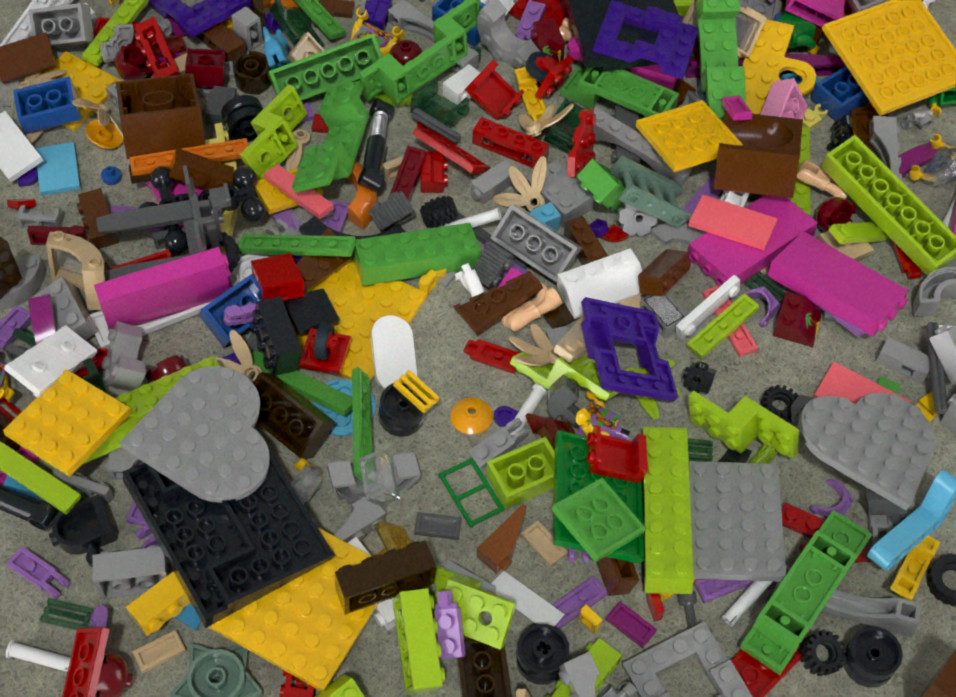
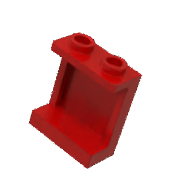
[465,59,524,120]
[251,253,305,301]
[586,425,648,483]

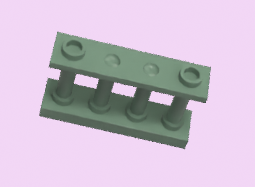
[610,156,692,229]

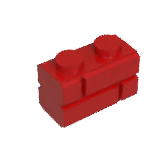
[420,152,448,193]

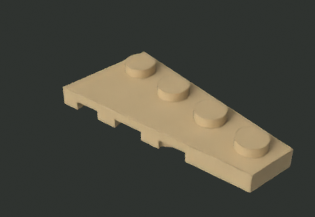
[553,317,588,363]

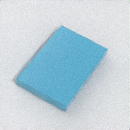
[35,142,81,196]

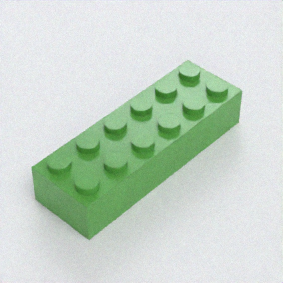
[267,33,383,101]
[353,223,481,286]

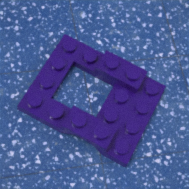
[147,0,252,38]
[593,0,698,80]
[581,297,678,402]

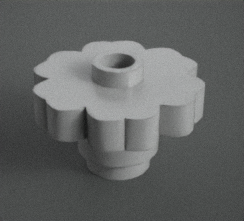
[617,203,657,237]

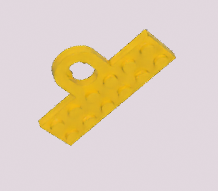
[742,19,816,115]

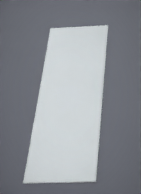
[491,571,565,626]

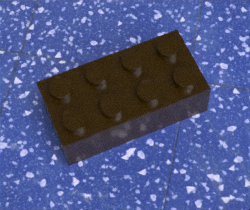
[253,372,335,458]
[335,541,436,615]
[456,638,512,697]

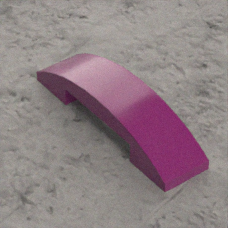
[898,143,950,178]
[28,294,57,345]

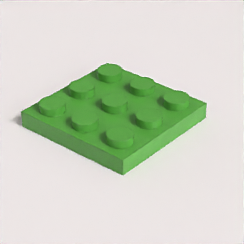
[551,478,646,562]

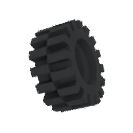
[420,196,458,228]
[760,385,798,423]
[799,630,847,676]

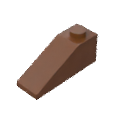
[477,504,527,574]

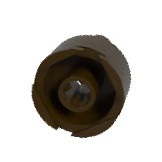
[233,51,271,95]

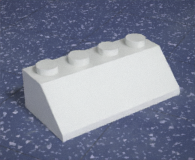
[556,248,642,319]

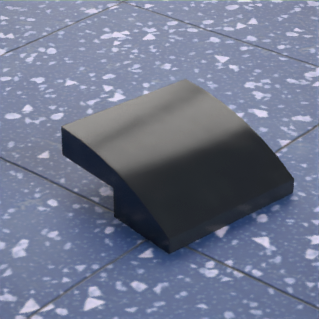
[283,288,340,335]

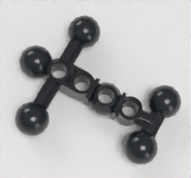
[137,166,266,255]

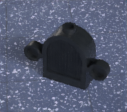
[49,493,117,568]

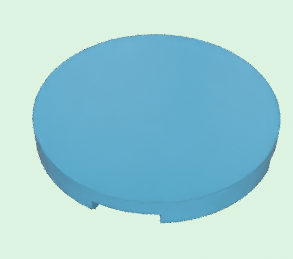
[312,379,375,436]

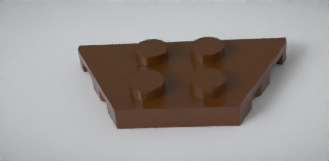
[849,103,889,154]

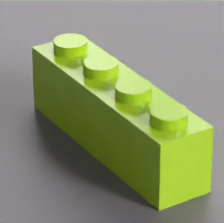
[546,638,622,697]

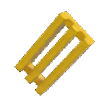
[393,370,440,414]

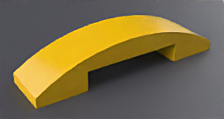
[514,67,554,128]
[890,536,941,601]

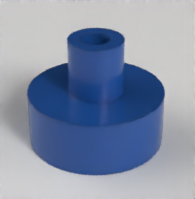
[101,166,122,185]

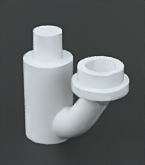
[454,263,485,297]

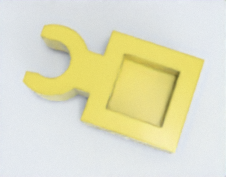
[802,104,828,130]

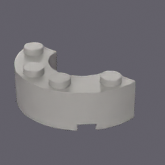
[477,0,540,68]
[0,254,45,310]
[912,267,956,317]
[101,321,146,391]
[327,452,421,504]

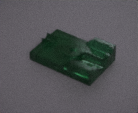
[269,0,324,48]

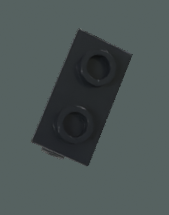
[831,115,851,146]

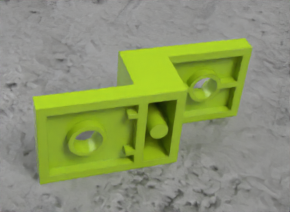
[240,84,308,181]
[510,352,620,401]
[688,391,799,459]
[418,565,517,649]

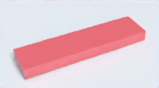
[264,164,334,219]
[702,286,758,357]

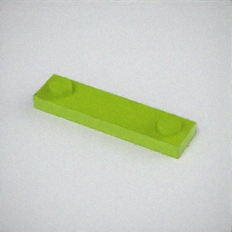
[829,222,890,244]
[687,293,759,360]

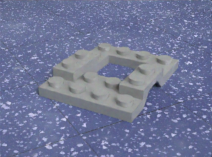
[622,621,753,697]

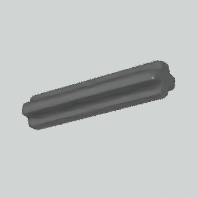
[411,108,461,144]

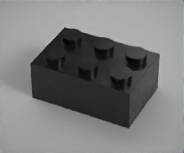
[250,296,302,376]

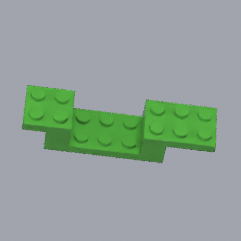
[359,0,481,104]
[696,0,746,122]
[560,67,679,118]
[292,80,370,193]
[739,510,873,675]

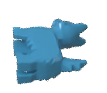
[263,27,291,70]

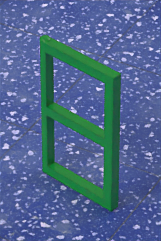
[438,458,505,528]

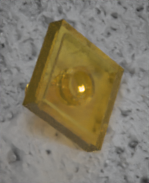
[374,521,412,558]

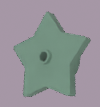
[170,644,263,697]

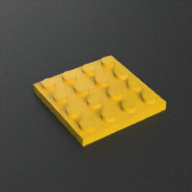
[40,51,122,131]
[636,100,743,172]
[3,369,132,477]

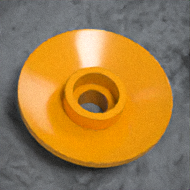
[85,120,123,149]
[450,398,493,435]

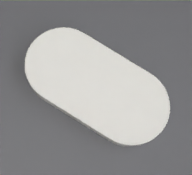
[371,315,417,390]

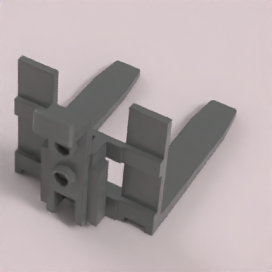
[96,165,232,281]

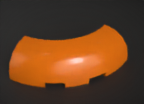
[345,160,378,230]

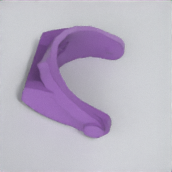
[741,286,781,327]
[809,479,853,518]

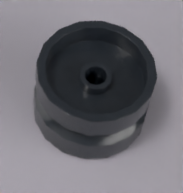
[221,95,263,142]
[378,383,427,437]
[516,624,570,685]
[843,626,903,688]

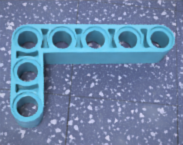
[867,469,956,571]

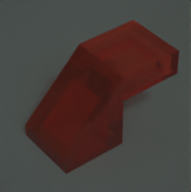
[525,413,570,443]

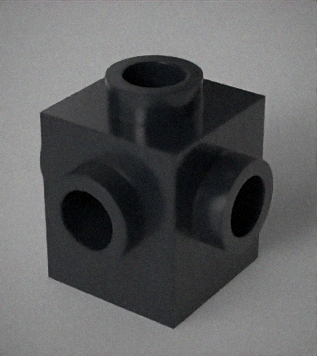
[682,361,717,394]

